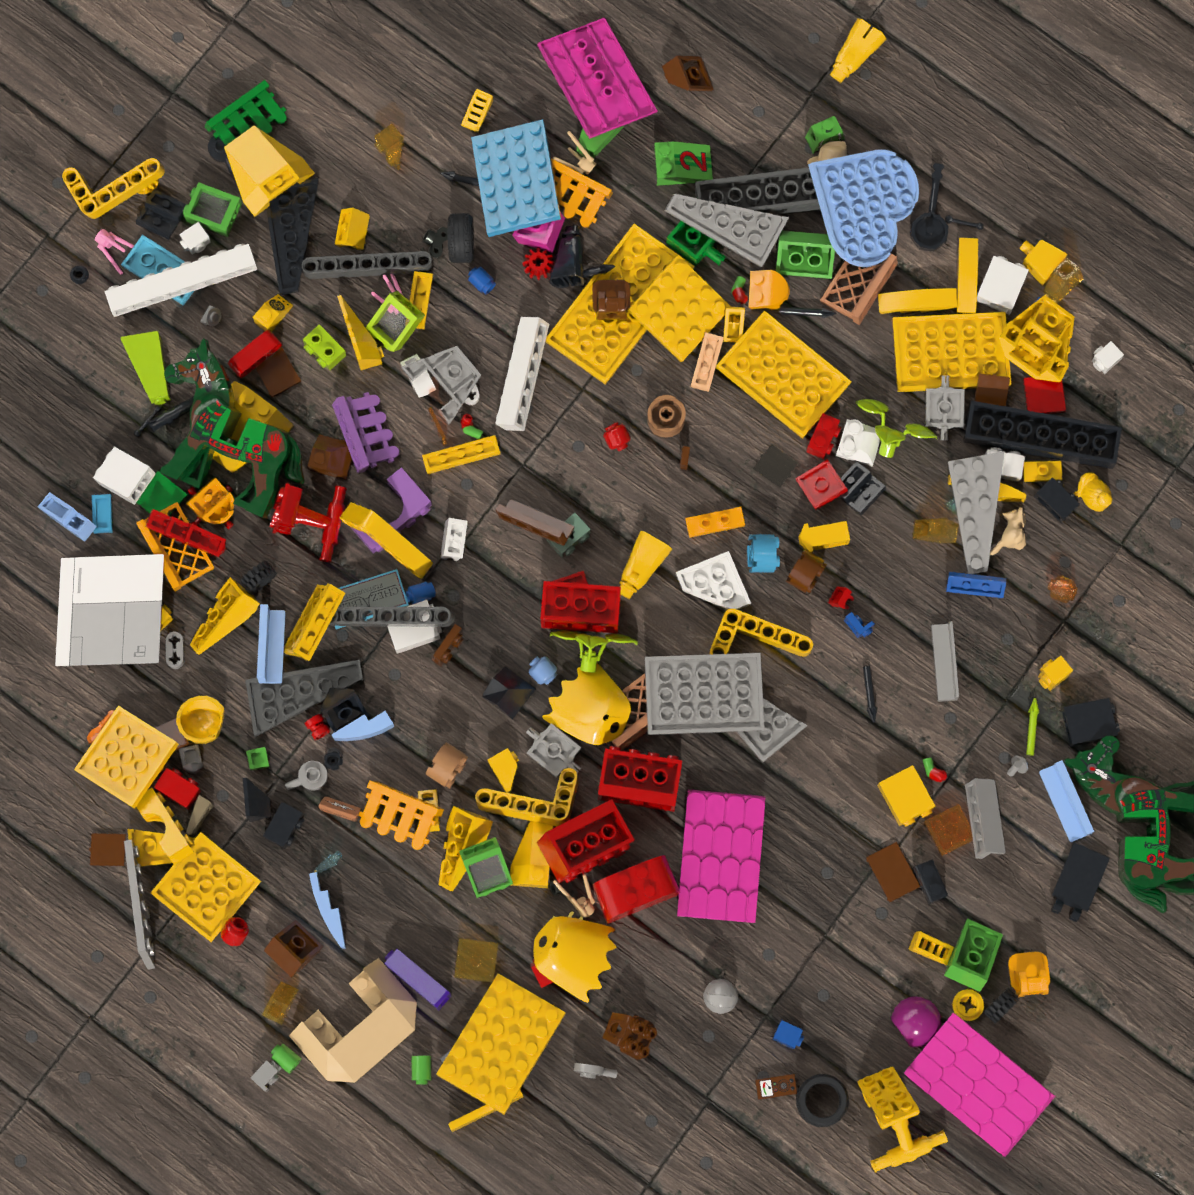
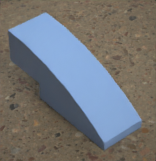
[38,492,96,542]
[332,711,394,741]

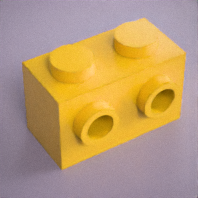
[1038,656,1073,691]

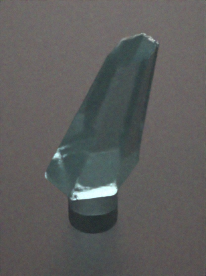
[313,851,342,873]

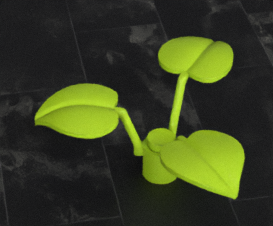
[856,399,937,458]
[550,630,638,672]

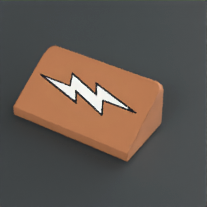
[319,797,361,822]

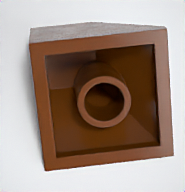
[662,56,714,91]
[308,434,352,480]

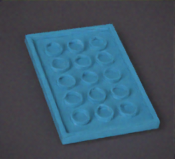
[471,119,561,237]

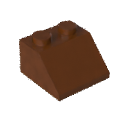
[264,920,323,978]

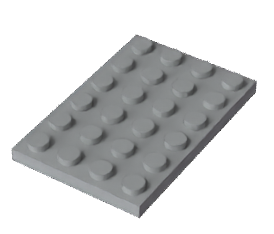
[644,653,764,735]

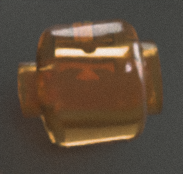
[1048,575,1078,603]

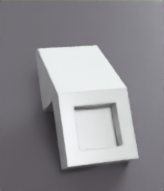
[400,354,436,398]

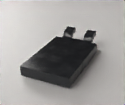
[1051,842,1110,922]

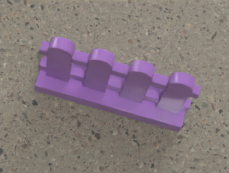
[332,392,399,473]

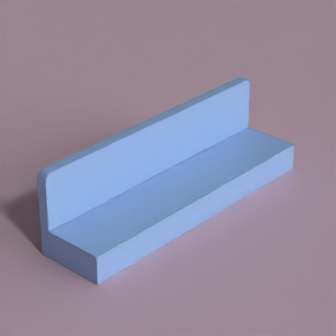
[257,604,285,683]
[1039,760,1094,842]

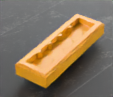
[685,507,745,538]

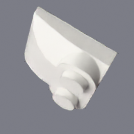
[836,419,880,467]

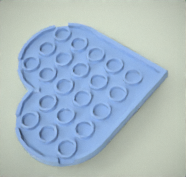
[808,150,919,267]

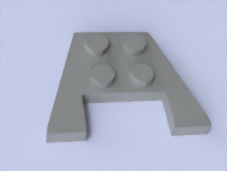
[401,346,481,425]

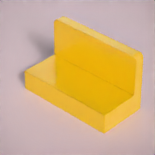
[335,207,370,250]

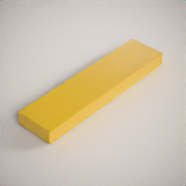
[422,435,500,474]
[448,1090,523,1132]

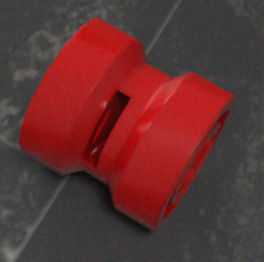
[304,714,331,740]

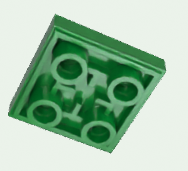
[136,471,188,516]

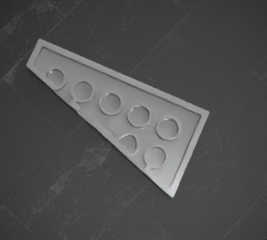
[124,840,155,970]

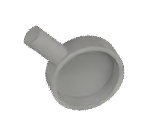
[285,761,328,791]
[574,1063,618,1079]

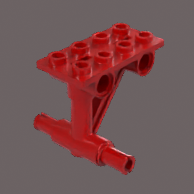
[269,483,347,563]

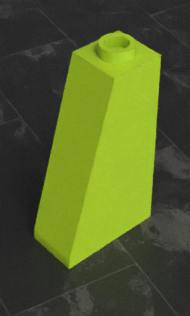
[121,331,170,405]

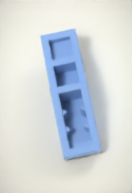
[309,872,346,949]

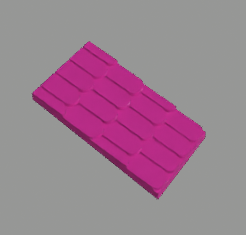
[537,18,658,139]
[677,789,765,923]
[904,1013,1055,1157]

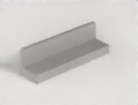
[931,621,959,702]
[965,778,1006,859]

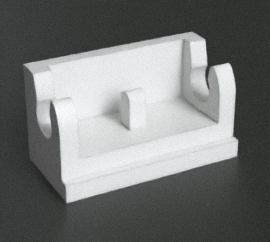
[440,518,467,561]

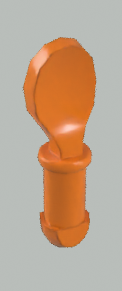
[87,710,115,744]

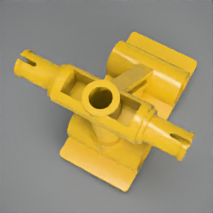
[857,1067,948,1173]

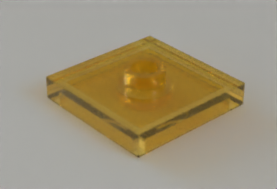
[454,938,498,983]

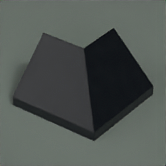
[482,666,536,720]
[320,688,369,733]
[243,778,271,822]

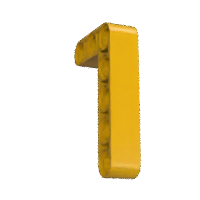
[62,158,165,219]
[339,502,433,579]
[709,609,813,657]
[475,768,578,826]

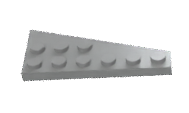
[664,194,789,267]
[948,451,1005,574]
[737,698,807,763]

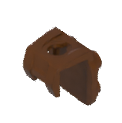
[592,280,630,320]
[602,1012,657,1060]

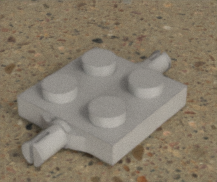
[925,376,964,441]
[526,723,582,778]

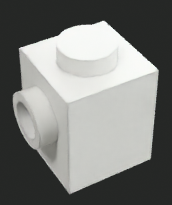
[180,222,211,255]
[1092,341,1124,374]

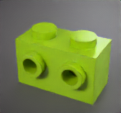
[303,324,346,370]

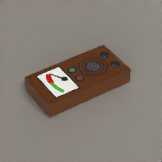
[755,1074,797,1100]

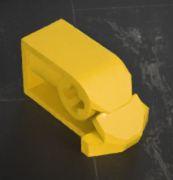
[798,521,850,553]

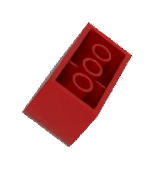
[593,855,680,924]

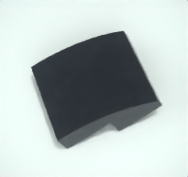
[136,189,186,240]
[839,461,886,516]

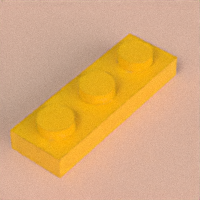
[406,271,433,330]

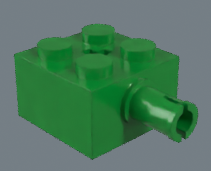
[666,221,726,267]

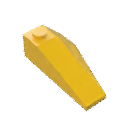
[337,295,384,370]
[190,577,260,655]
[439,806,493,891]
[510,810,553,888]

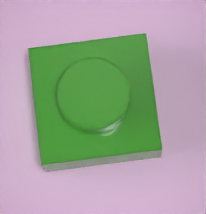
[246,747,270,771]

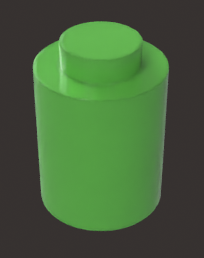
[271,1044,302,1074]
[411,1056,432,1085]

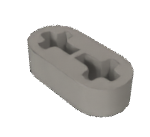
[166,632,184,669]

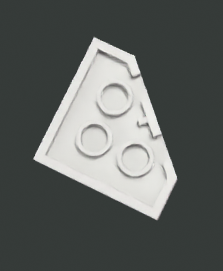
[676,551,751,610]

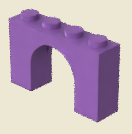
[351,467,432,553]

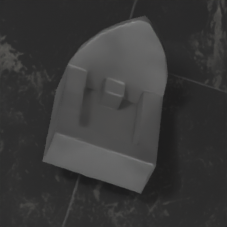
[179,745,203,774]

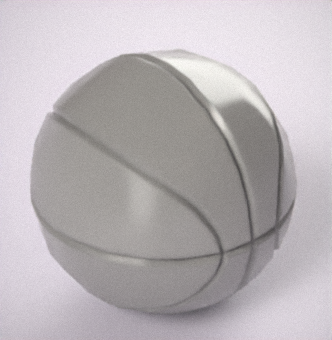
[703,979,738,1014]

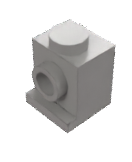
[251,1060,282,1092]

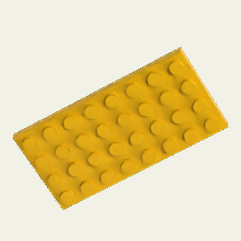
[545,224,695,385]

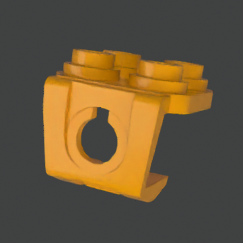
[1008,952,1050,997]

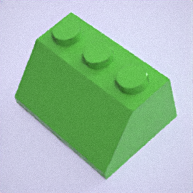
[776,231,835,279]

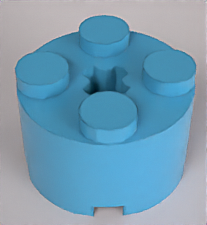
[747,534,780,573]

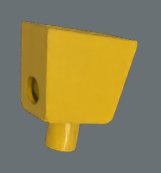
[1020,240,1068,286]

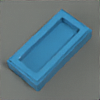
[92,494,113,534]

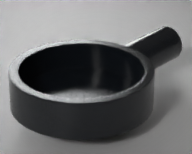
[208,136,233,174]

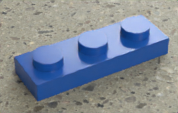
[946,572,1006,598]

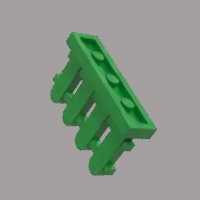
[204,80,287,145]

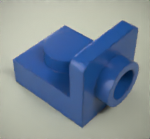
[844,612,875,638]

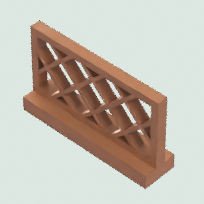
[820,254,898,325]
[610,673,648,751]

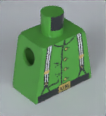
[805,116,845,154]

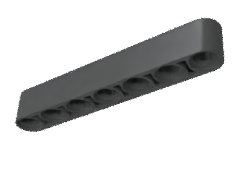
[302,251,432,279]
[329,607,455,627]

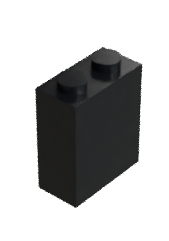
[1061,698,1120,747]

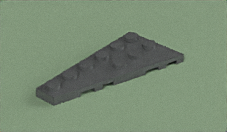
[245,660,363,737]

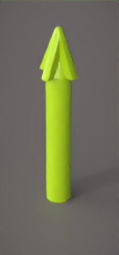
[1026,698,1040,756]

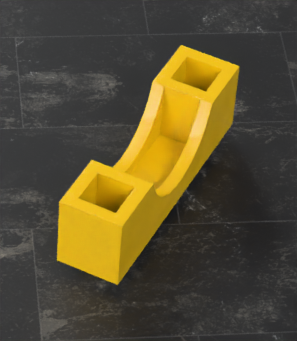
[136,788,194,865]

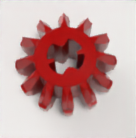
[523,247,554,280]

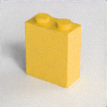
[877,765,935,827]

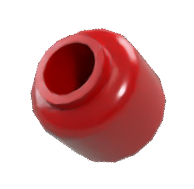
[603,422,631,452]
[220,917,249,946]

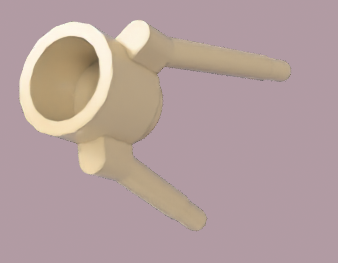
[553,131,596,175]
[553,874,595,918]

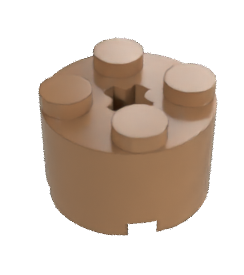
[647,395,686,438]
[425,742,468,789]

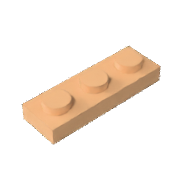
[691,332,724,392]

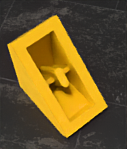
[723,307,745,342]

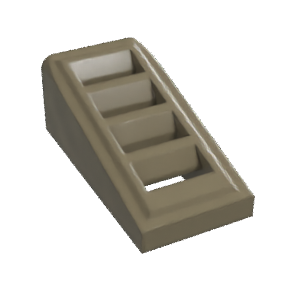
[186,795,213,838]

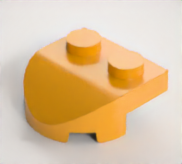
[749,270,790,310]
[186,478,234,524]

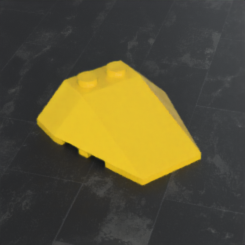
[999,295,1075,382]
[213,381,294,473]

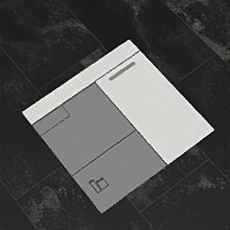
[55,554,164,666]

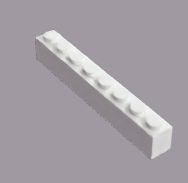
[105,244,257,317]

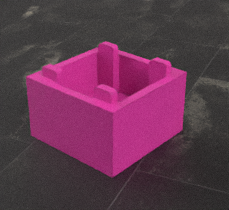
[512,212,565,252]

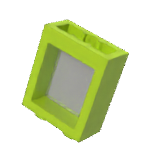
[366,291,425,352]

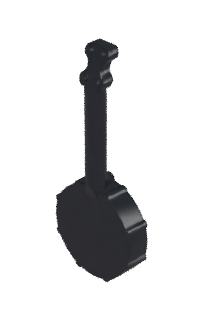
[910,163,949,252]

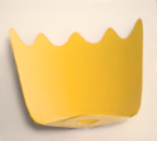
[542,663,631,745]
[534,916,616,1003]

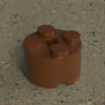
[785,549,827,593]

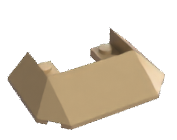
[289,958,417,1083]

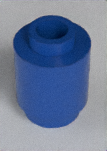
[468,267,496,295]
[406,582,435,604]

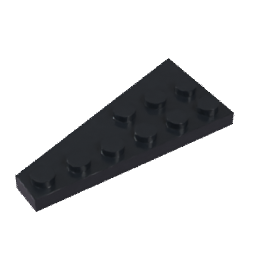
[266,178,319,295]

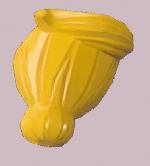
[1074,472,1112,512]

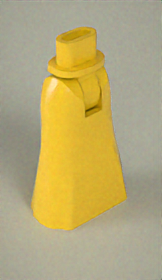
[830,18,886,83]
[619,531,672,599]

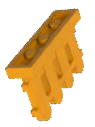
[551,159,613,228]
[358,780,444,850]

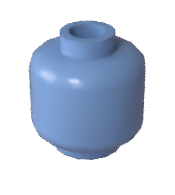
[529,656,557,685]

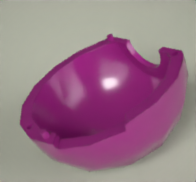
[891,997,941,1047]

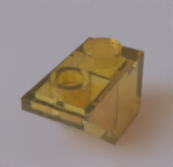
[374,124,404,170]
[1043,258,1083,303]
[912,518,959,544]
[262,981,299,1025]

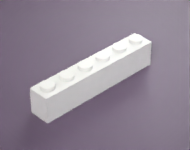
[496,317,549,431]

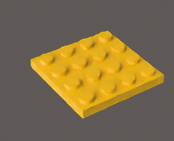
[627,255,731,362]
[74,706,179,809]
[151,832,261,942]

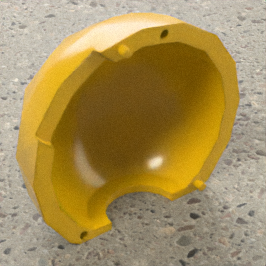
[176,696,224,744]

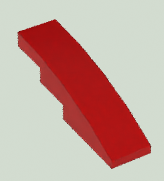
[145,509,226,557]

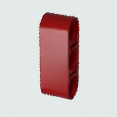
[227,330,282,378]

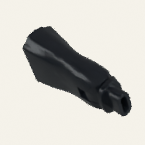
[549,225,585,288]

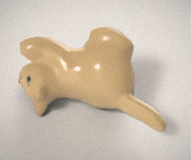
[990,507,1026,555]

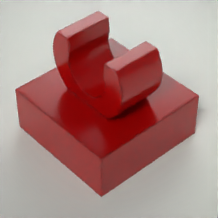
[827,586,854,610]

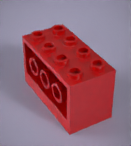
[540,581,621,634]
[598,746,682,812]
[536,799,635,883]

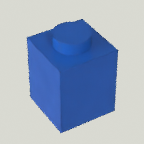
[773,1020,804,1049]

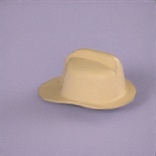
[807,141,847,164]

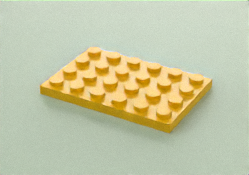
[716,311,852,439]
[892,312,1011,392]
[436,973,566,1115]

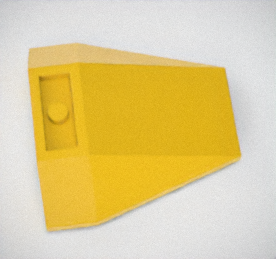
[224,126,314,217]

